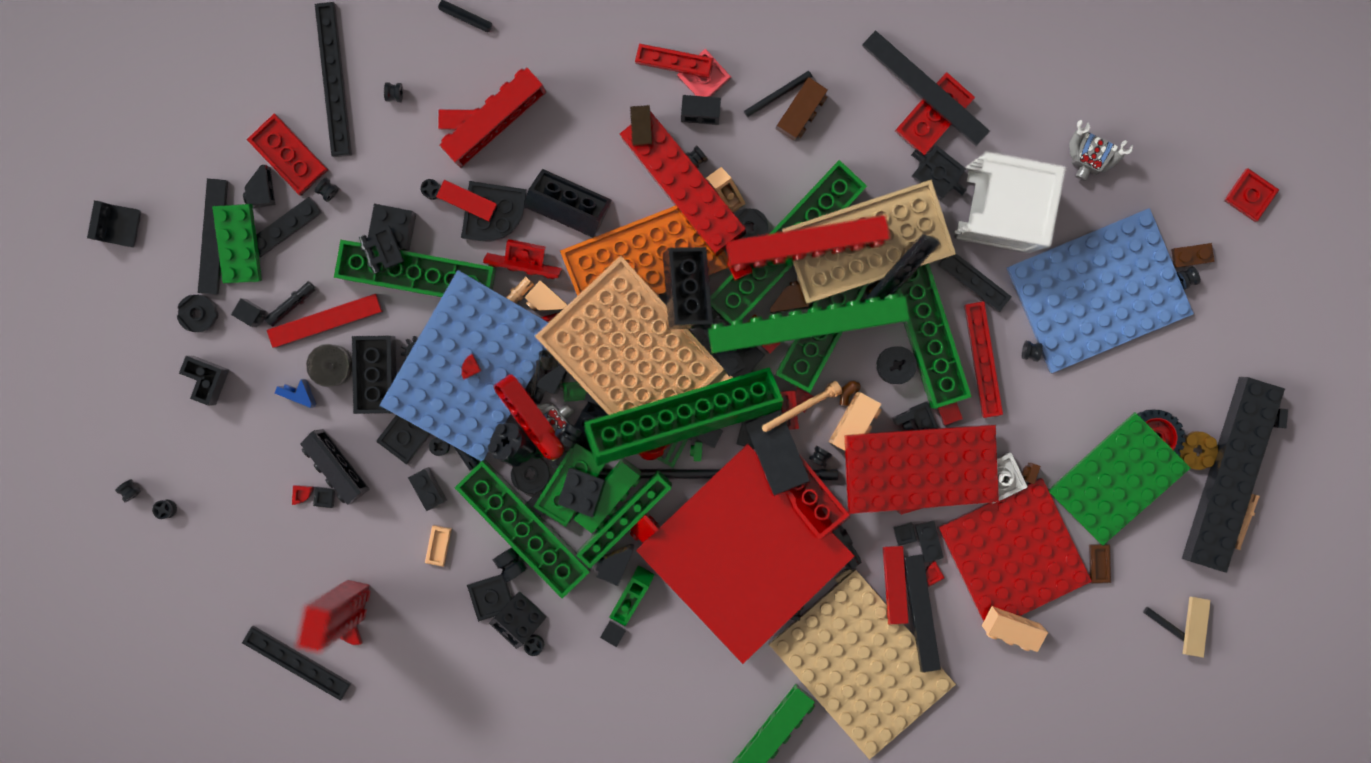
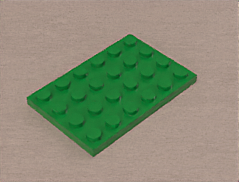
[1048,412,1191,546]

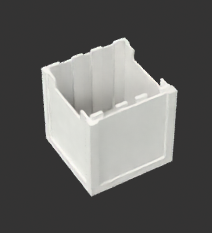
[953,152,1065,253]

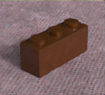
[776,77,828,141]

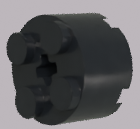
[488,423,535,467]

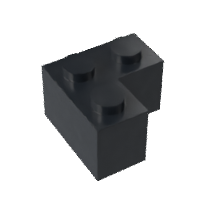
[179,355,229,406]

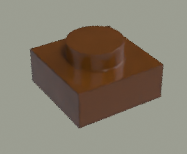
[1022,462,1041,484]

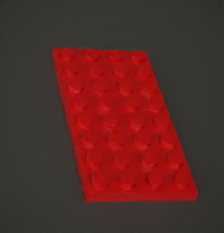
[844,425,999,514]

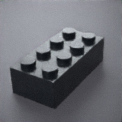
[663,247,713,330]
[352,336,396,414]

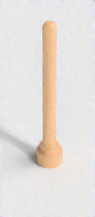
[762,381,842,432]

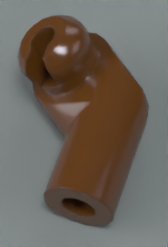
[839,381,861,406]

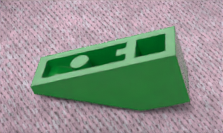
[609,565,655,627]

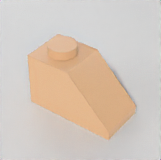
[706,167,746,213]
[524,281,567,311]

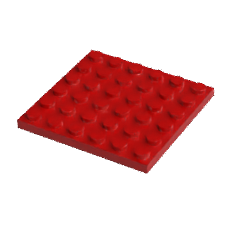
[938,478,1092,622]

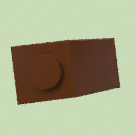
[769,281,809,313]

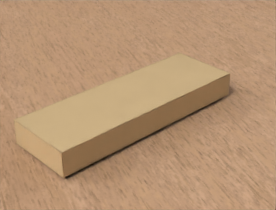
[1182,597,1211,658]

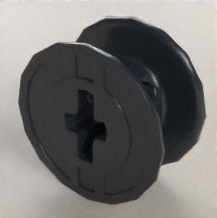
[876,346,917,384]

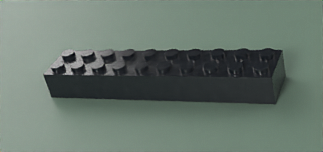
[1182,377,1285,573]

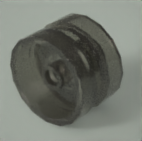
[306,344,353,387]

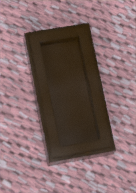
[630,105,653,147]

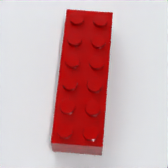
[439,67,547,168]

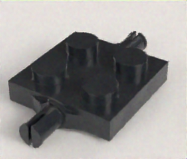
[911,145,967,200]

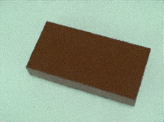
[1089,544,1111,583]

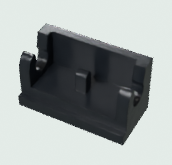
[681,95,721,125]

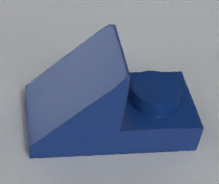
[275,379,317,408]

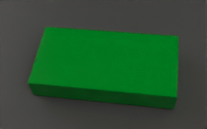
[563,382,587,402]

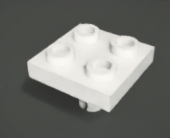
[992,452,1027,504]

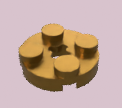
[1179,431,1218,470]

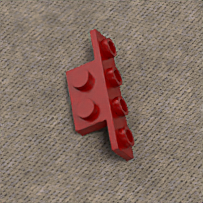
[483,239,562,279]

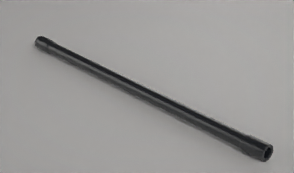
[598,468,838,480]

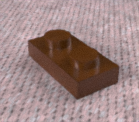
[1171,243,1214,268]

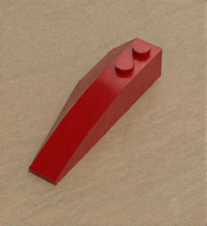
[786,454,851,540]

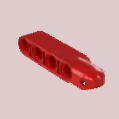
[494,374,564,460]

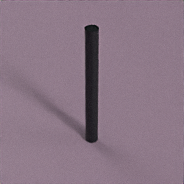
[744,70,812,118]

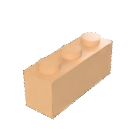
[982,606,1048,652]

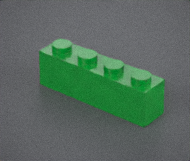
[574,458,641,533]

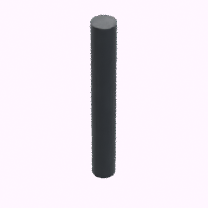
[1143,607,1185,642]

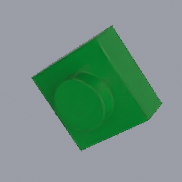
[690,441,703,462]

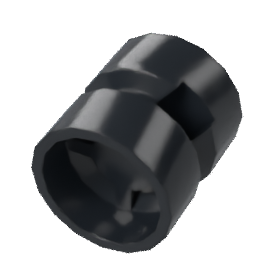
[492,547,527,583]

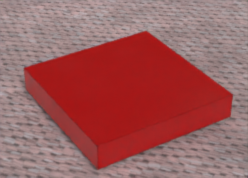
[1224,168,1279,222]

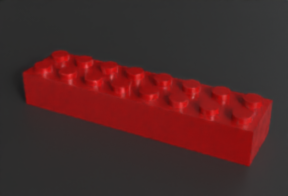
[619,111,746,257]
[726,215,890,271]
[296,580,371,653]

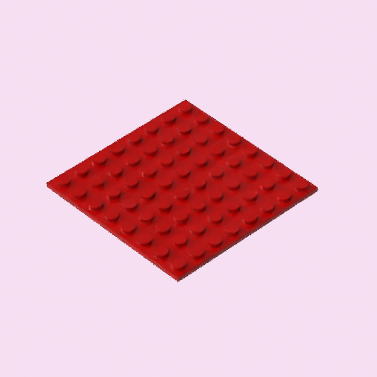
[636,444,854,664]

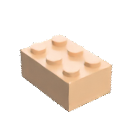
[828,392,882,451]

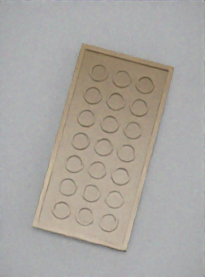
[782,180,956,304]

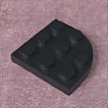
[461,181,527,242]

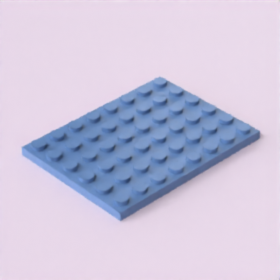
[1007,208,1194,373]
[380,270,549,461]

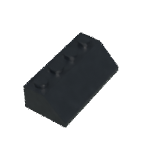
[524,169,612,238]
[300,429,370,505]

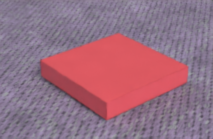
[677,49,731,97]

